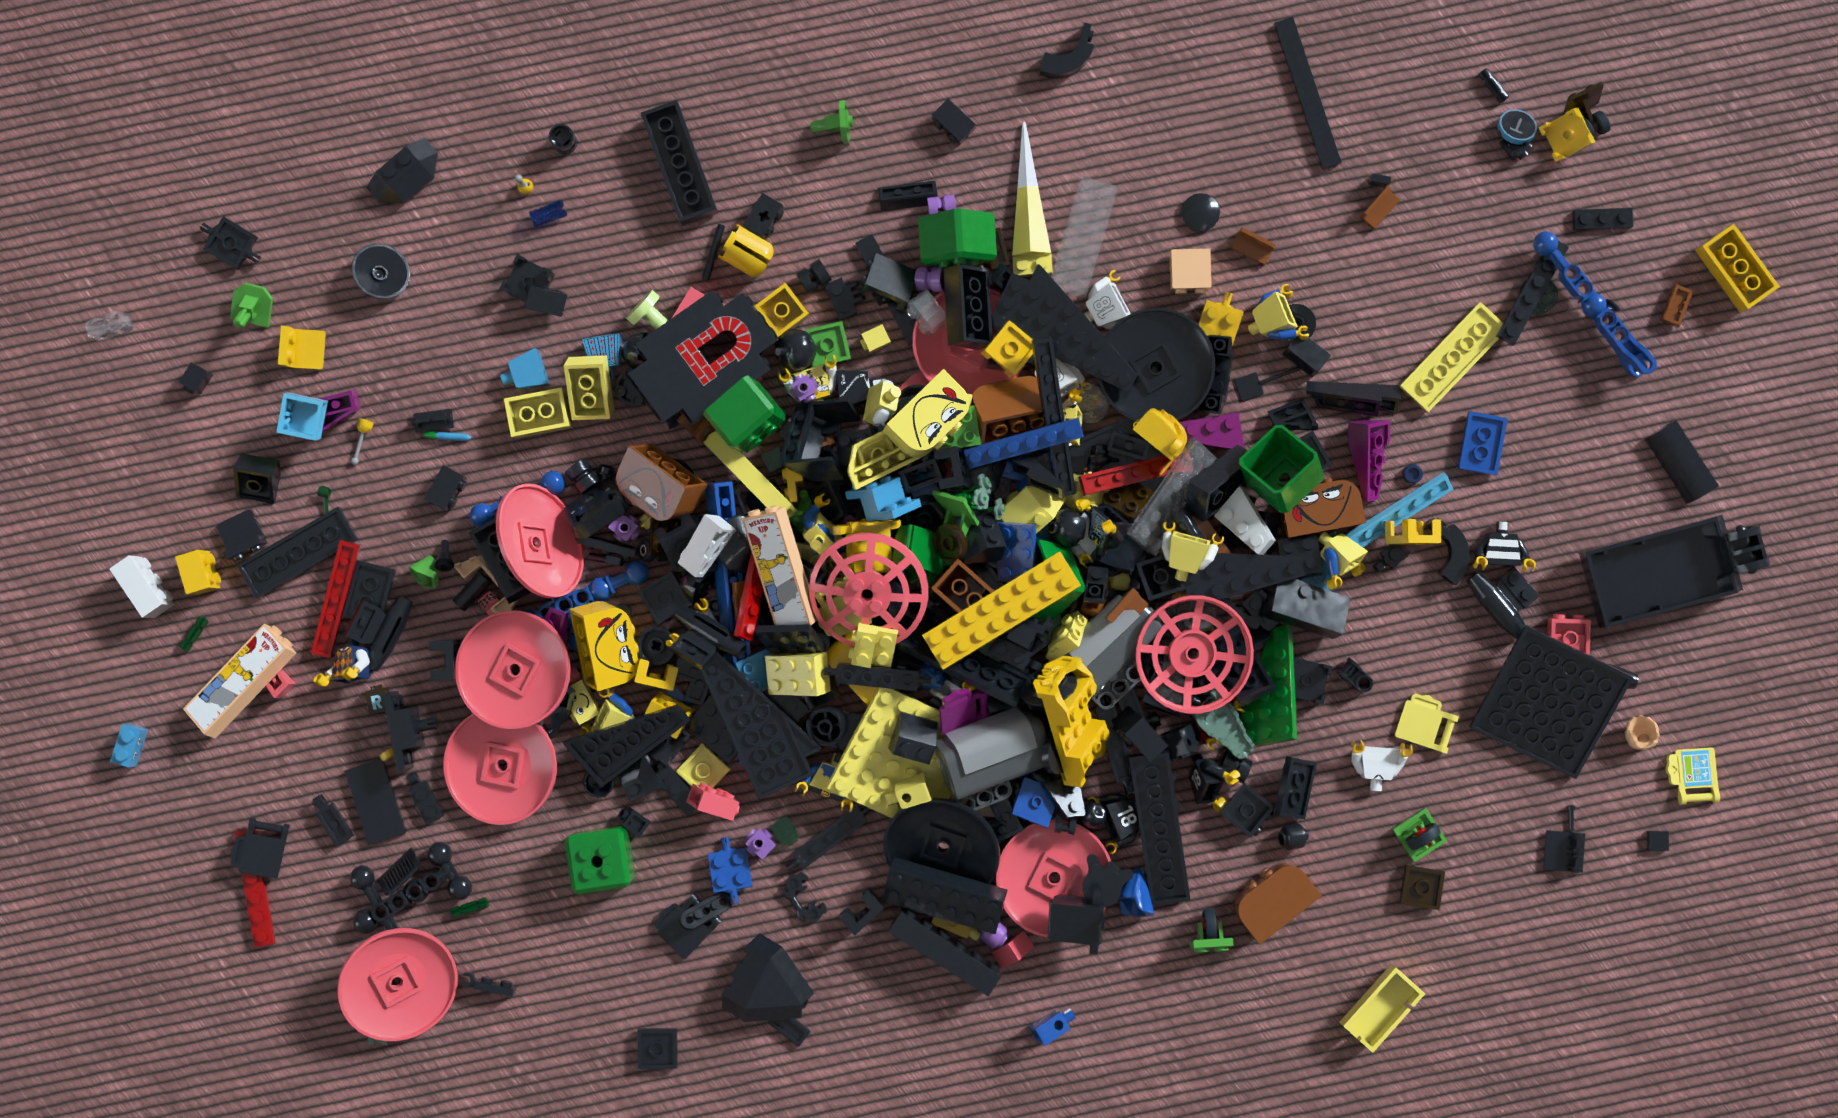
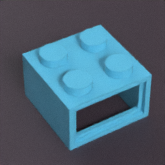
[276,393,328,441]

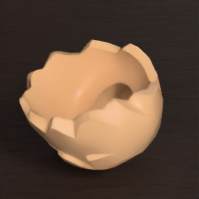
[1625,715,1660,750]

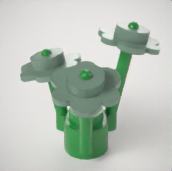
[955,474,1005,520]

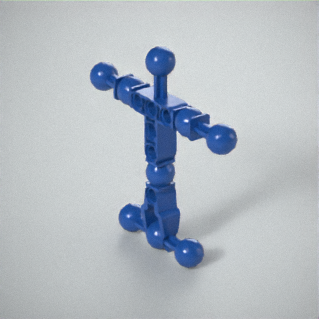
[469,471,649,653]

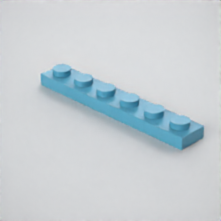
[1346,472,1454,547]

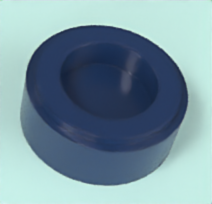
[1402,464,1423,484]

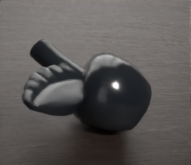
[1079,803,1106,832]

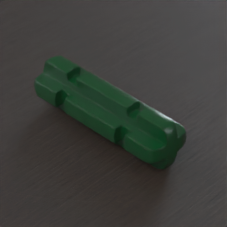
[179,616,209,652]
[451,897,489,918]

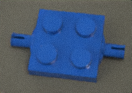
[707,837,753,904]

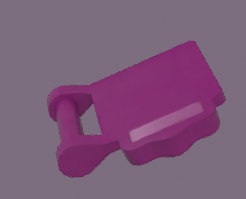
[939,688,990,736]

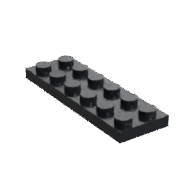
[237,506,359,599]

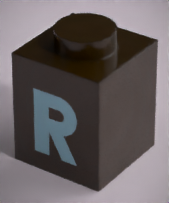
[365,684,389,715]

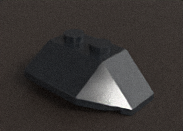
[366,138,438,204]

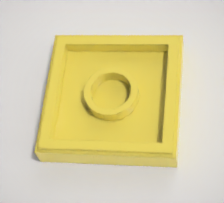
[676,743,731,788]

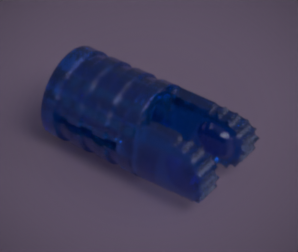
[529,200,567,228]

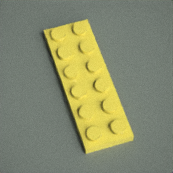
[1399,302,1503,413]

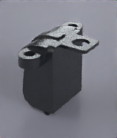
[1047,888,1105,955]

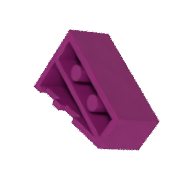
[304,389,361,442]
[1180,412,1244,450]

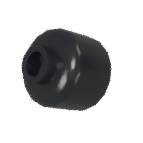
[1278,823,1309,851]

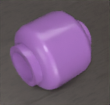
[979,923,1009,949]

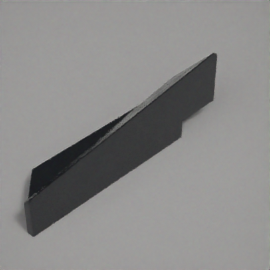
[1306,381,1401,416]

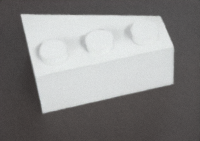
[1214,486,1276,555]
[678,514,737,577]

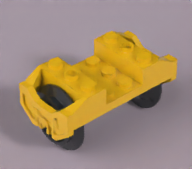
[1020,656,1110,788]

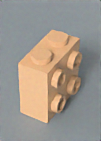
[1169,249,1212,294]

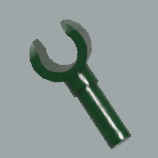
[317,486,331,514]

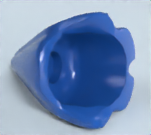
[1118,867,1154,917]

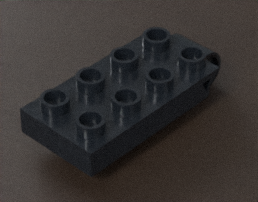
[1579,514,1771,628]

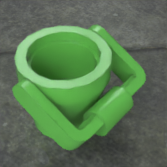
[408,555,440,589]

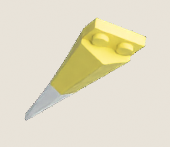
[1012,122,1053,277]

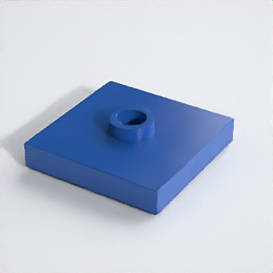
[1010,777,1056,828]

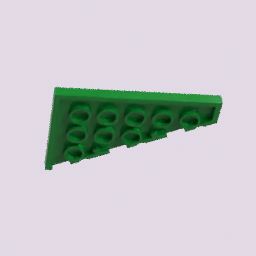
[1227,625,1297,750]

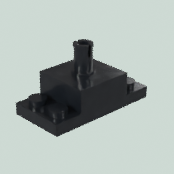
[382,691,438,771]

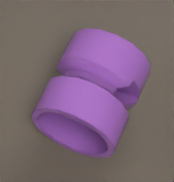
[927,194,956,215]
[915,267,945,292]

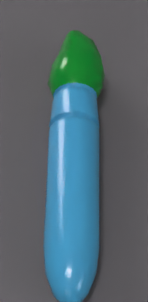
[423,431,472,441]

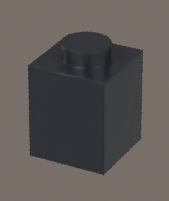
[179,362,213,395]

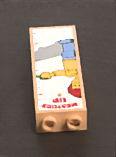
[742,505,817,625]
[183,623,296,739]

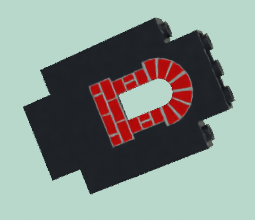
[627,290,778,427]

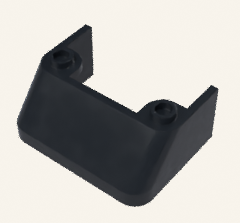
[780,398,860,482]

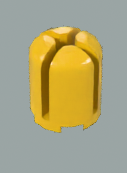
[718,224,774,277]

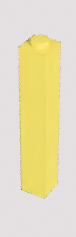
[703,431,797,519]

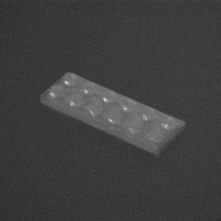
[1051,176,1118,298]
[1127,438,1217,556]

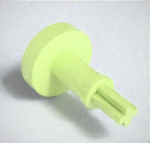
[626,290,668,330]

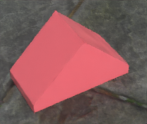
[266,669,296,698]
[991,930,1034,969]

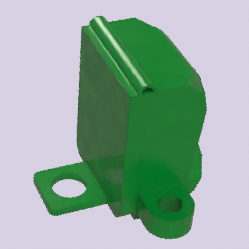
[893,524,953,590]

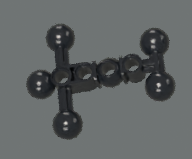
[350,842,472,934]

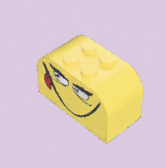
[883,369,969,458]

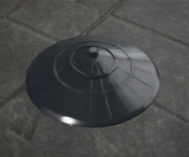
[352,244,410,299]
[718,514,751,573]

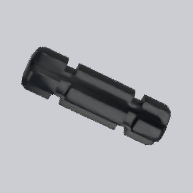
[1479,68,1509,103]

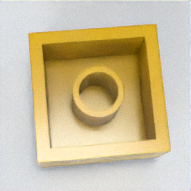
[754,283,810,338]
[175,550,221,595]

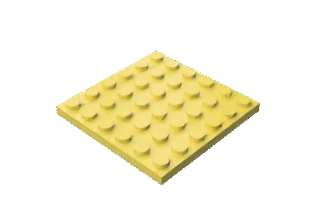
[826,687,951,818]

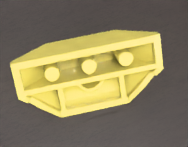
[847,431,922,490]
[997,486,1067,533]

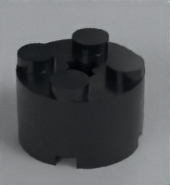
[637,626,676,665]

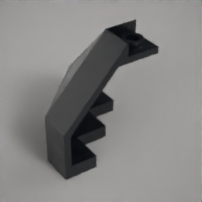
[722,933,814,1022]

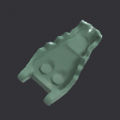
[1192,688,1255,759]

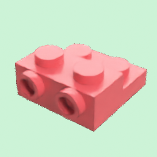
[1547,614,1591,655]

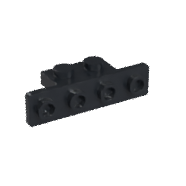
[1211,624,1272,676]

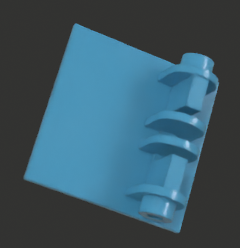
[735,648,772,692]

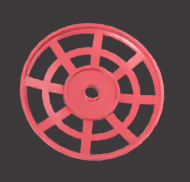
[809,533,929,647]
[1135,595,1254,714]

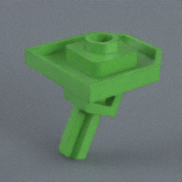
[810,100,853,145]
[230,283,273,329]

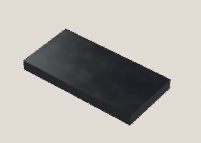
[345,759,407,845]

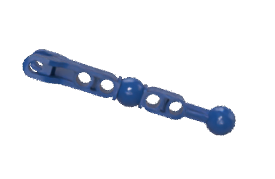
[1533,231,1657,377]

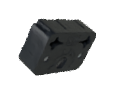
[563,479,629,539]

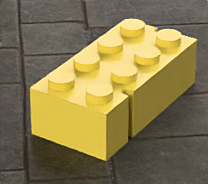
[1339,964,1425,1053]

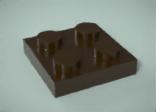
[1399,865,1445,910]

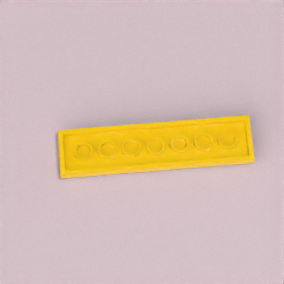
[922,552,1081,670]

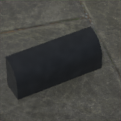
[1644,420,1719,504]

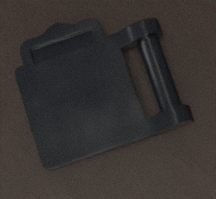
[231,817,290,879]
[655,893,722,959]

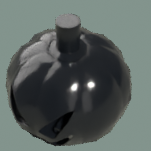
[775,328,816,372]

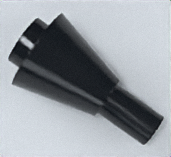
[434,540,454,572]

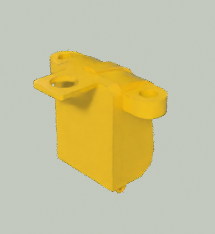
[1133,408,1187,476]
[833,519,901,573]

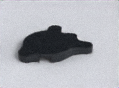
[1082,854,1133,907]

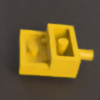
[1198,291,1244,346]
[782,468,805,507]

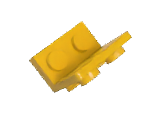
[278,326,326,370]

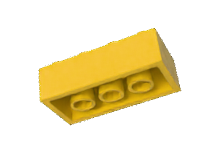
[1695,224,1780,313]

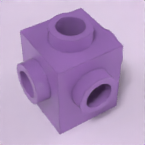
[790,374,819,403]
[608,514,640,543]
[745,828,777,860]

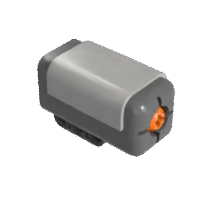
[1063,592,1164,709]
[935,707,1048,811]

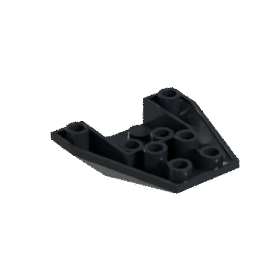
[1150,335,1233,414]

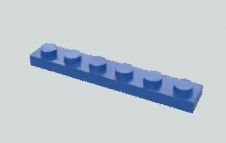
[964,418,1084,469]

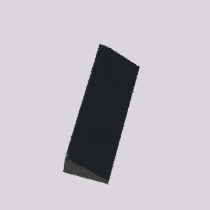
[878,180,938,211]

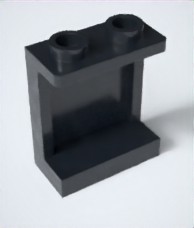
[859,253,916,312]

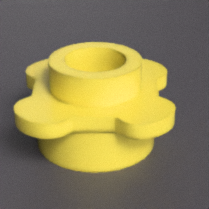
[639,514,651,530]

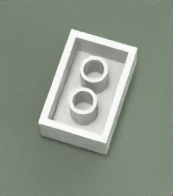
[110,556,174,618]

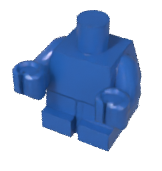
[921,662,948,689]

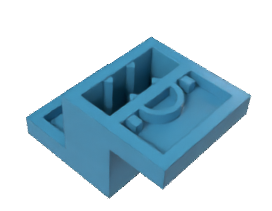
[845,475,921,521]

